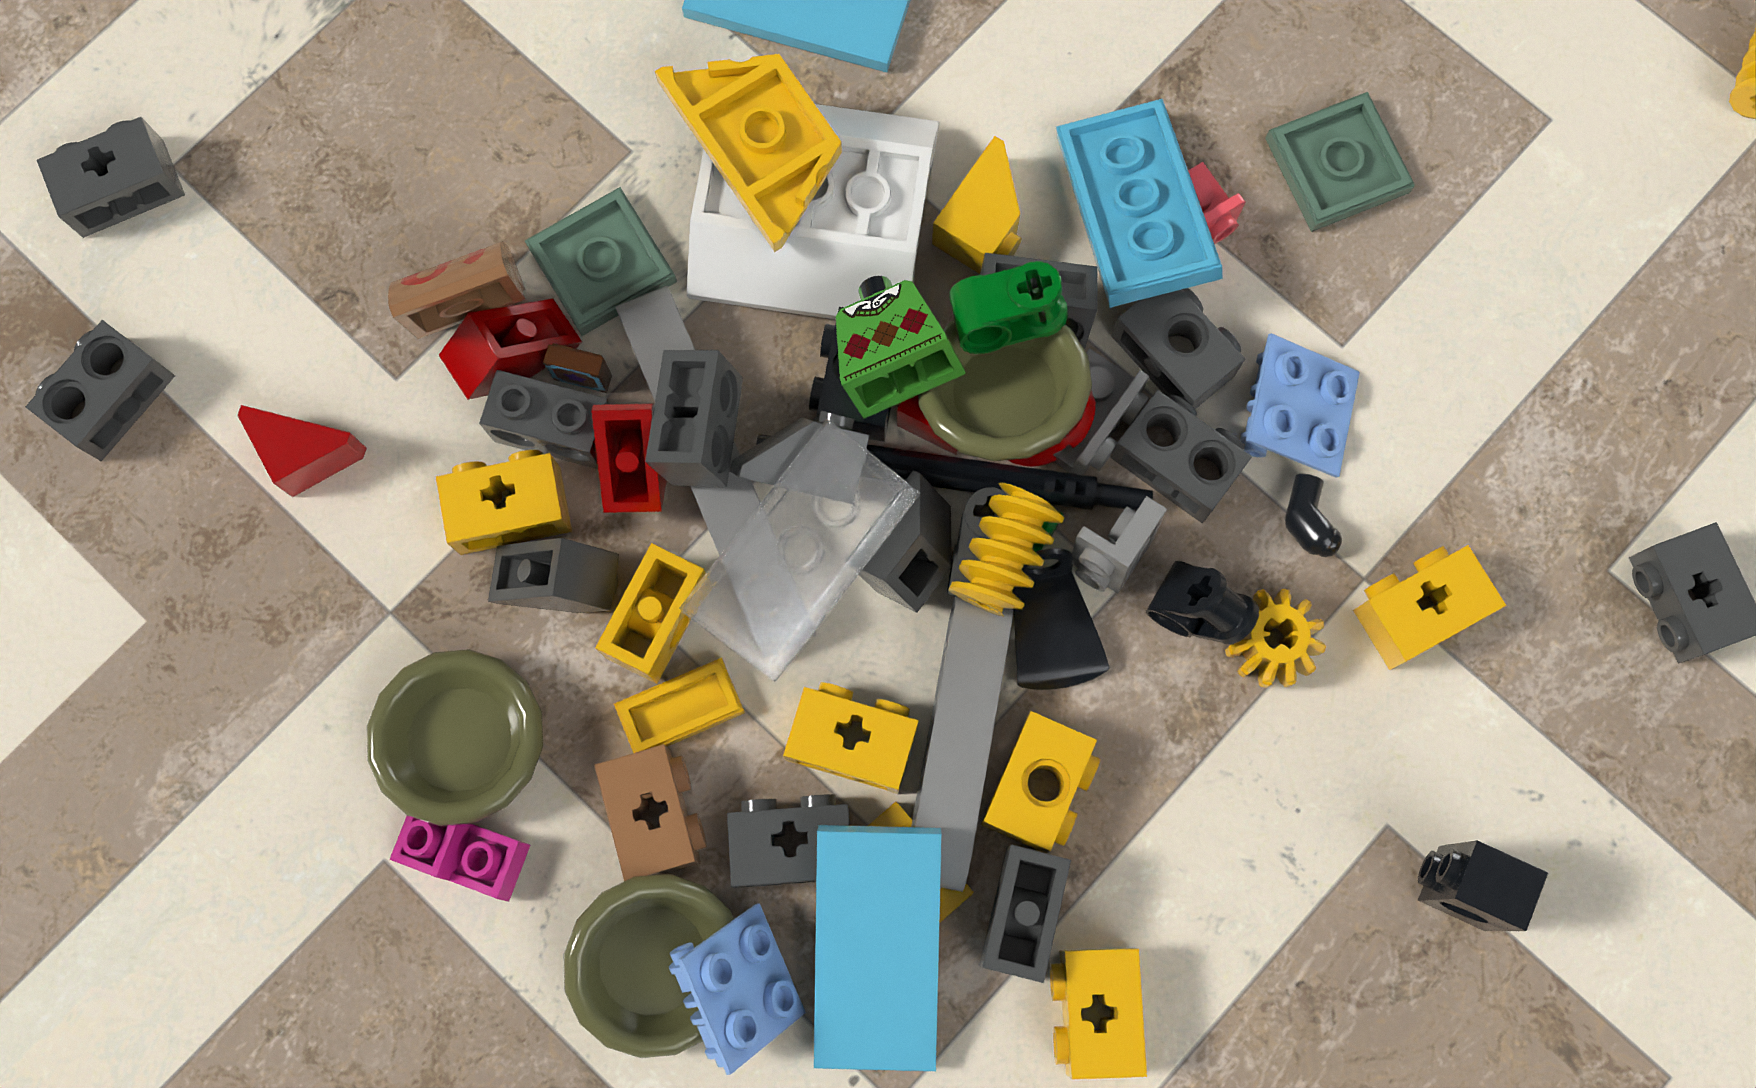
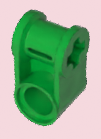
[949,261,1068,354]

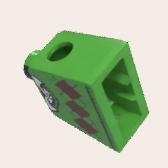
[836,276,966,418]

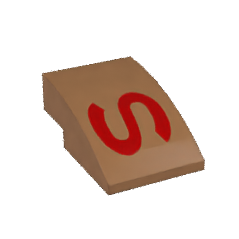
[388,241,526,339]

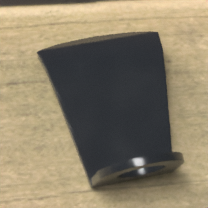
[1012,548,1110,690]

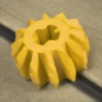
[1225,589,1326,688]

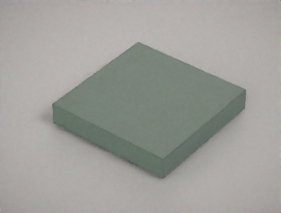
[1265,92,1415,232]
[525,187,677,336]

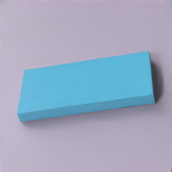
[682,0,911,73]
[1056,99,1223,308]
[814,825,942,1072]

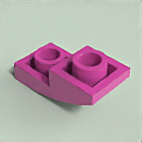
[389,816,531,902]

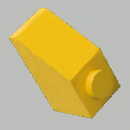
[932,136,1022,274]

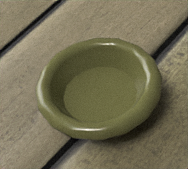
[918,311,1092,462]
[367,649,543,826]
[563,874,734,1058]

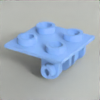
[1240,333,1360,478]
[669,903,806,1075]

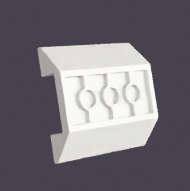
[687,104,939,320]

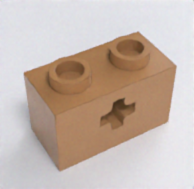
[594,744,707,881]

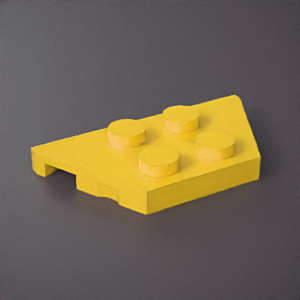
[655,54,842,252]

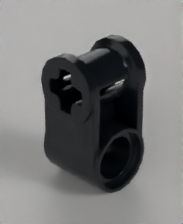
[1146,561,1259,644]

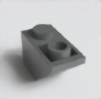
[844,471,952,613]

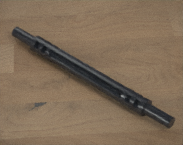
[756,434,1153,511]

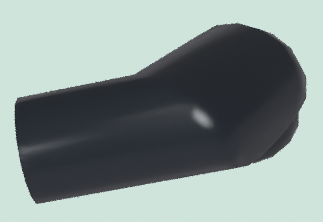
[1285,474,1342,557]

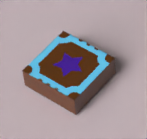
[543,343,612,393]

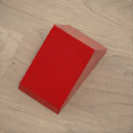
[237,405,367,497]

